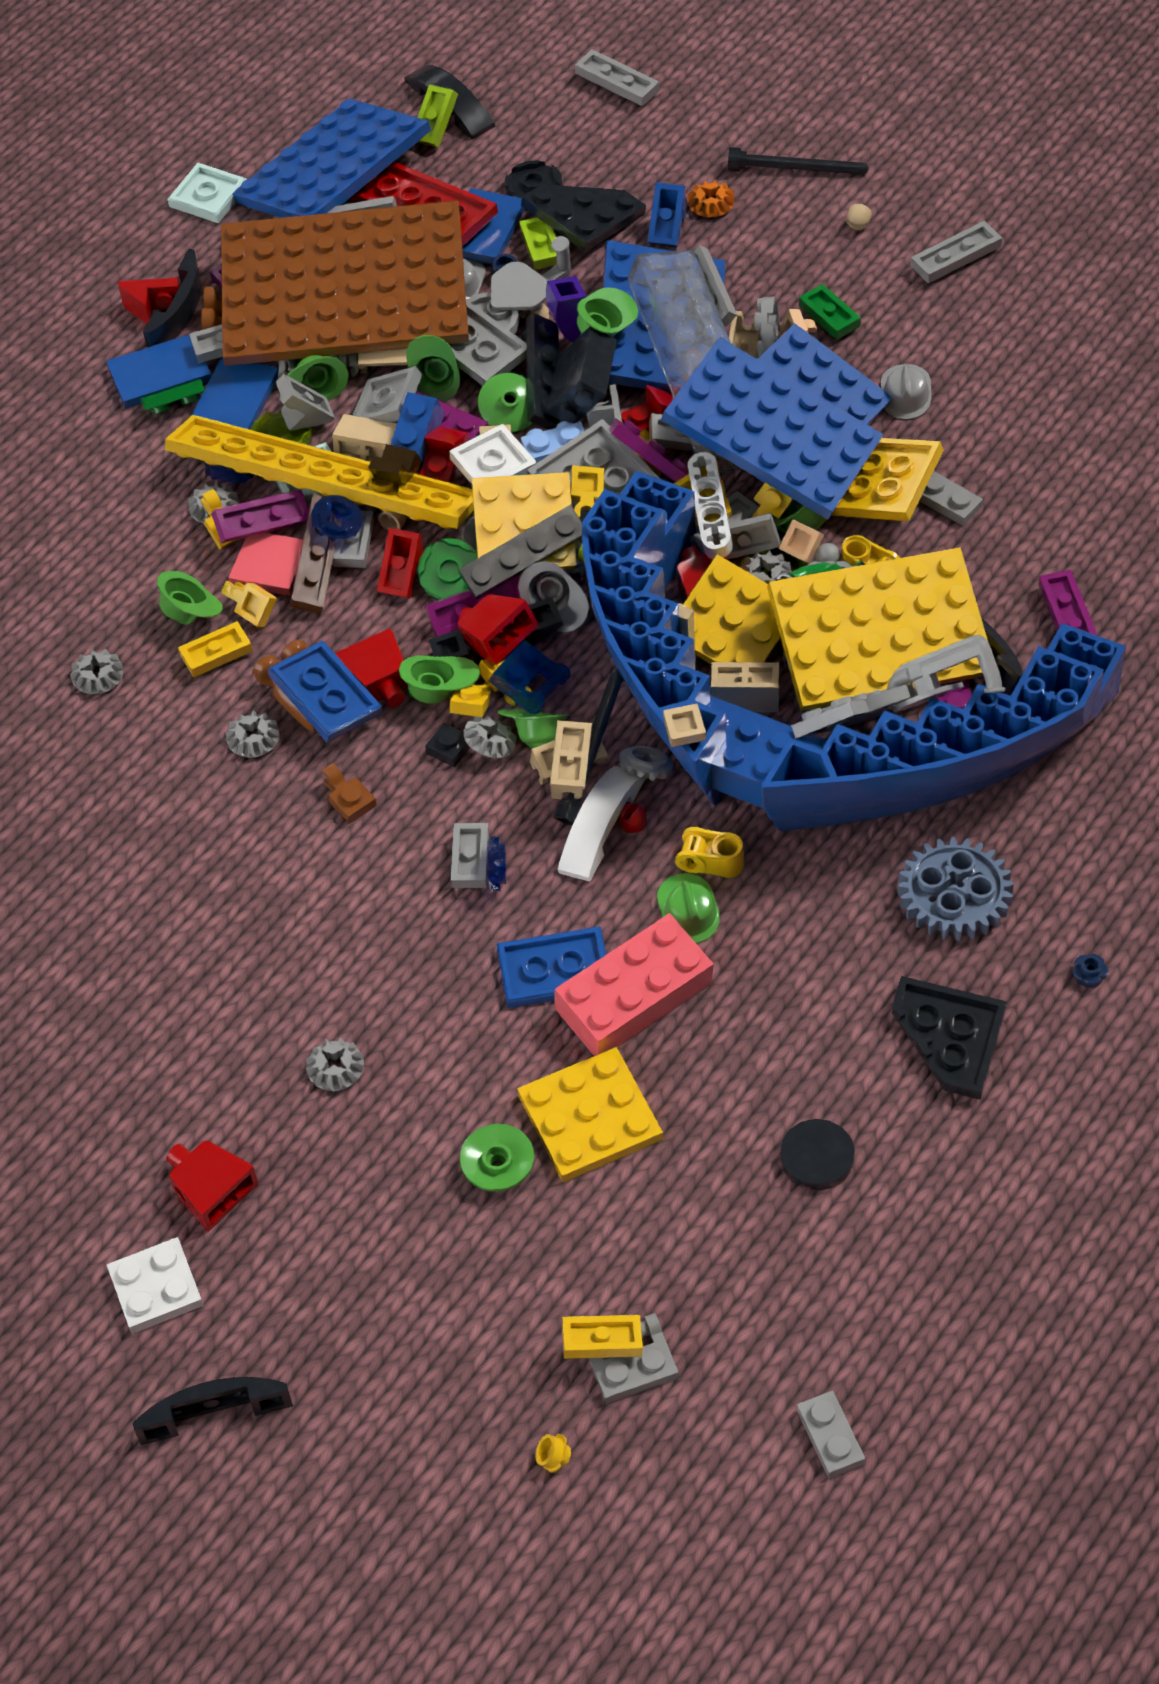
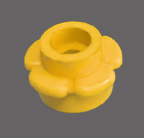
[535,1434,571,1473]

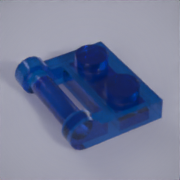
[488,640,571,714]

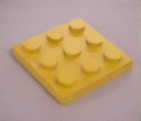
[831,438,944,521]
[472,472,577,570]
[683,554,780,665]
[517,1047,664,1183]

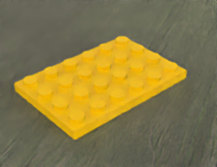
[767,547,988,711]

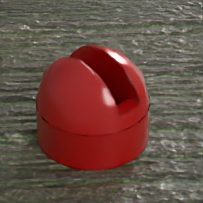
[619,803,647,833]

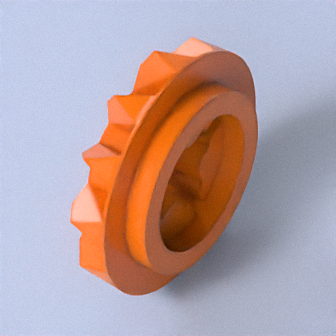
[687,180,734,217]

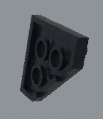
[521,184,646,252]
[892,976,1007,1100]

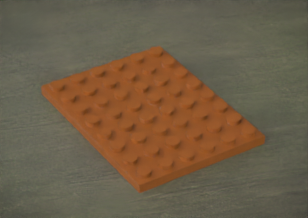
[221,201,469,366]

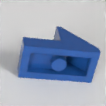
[647,182,686,247]

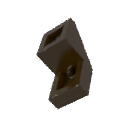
[368,444,422,486]

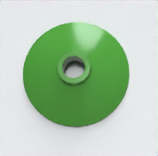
[478,373,532,433]
[460,1124,534,1192]

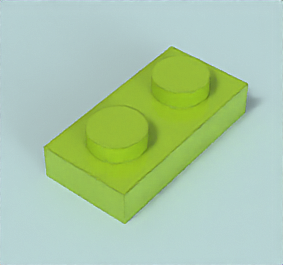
[417,84,458,148]
[519,217,557,270]

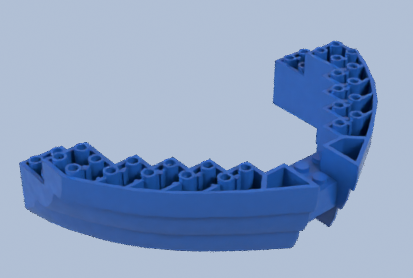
[582,471,1126,831]

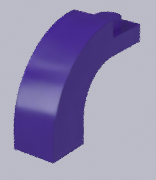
[546,276,587,343]

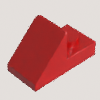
[118,278,180,324]
[621,385,675,433]
[419,426,470,484]
[377,528,423,598]

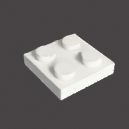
[449,424,537,484]
[107,1237,204,1334]

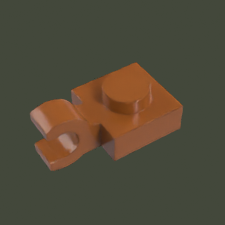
[322,763,377,824]

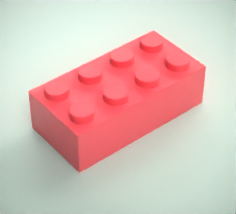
[555,913,714,1056]

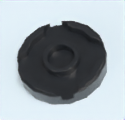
[505,160,563,198]
[780,1119,855,1191]

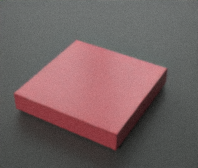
[228,533,303,596]

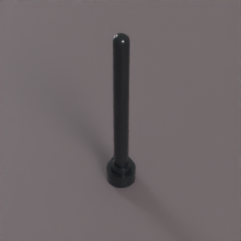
[728,147,869,174]
[553,669,623,826]

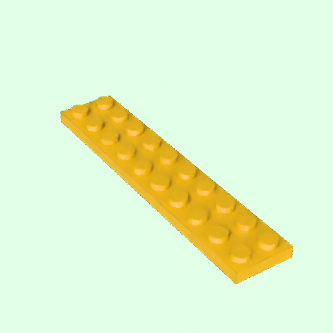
[165,415,474,529]

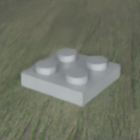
[352,366,422,422]

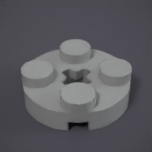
[755,296,780,358]

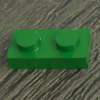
[799,284,861,340]
[140,379,205,414]

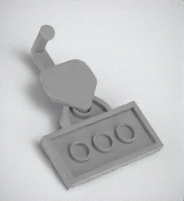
[449,236,571,386]
[791,635,1005,738]

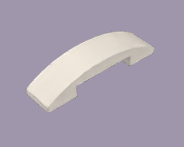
[558,766,646,882]

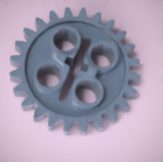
[898,837,1014,941]

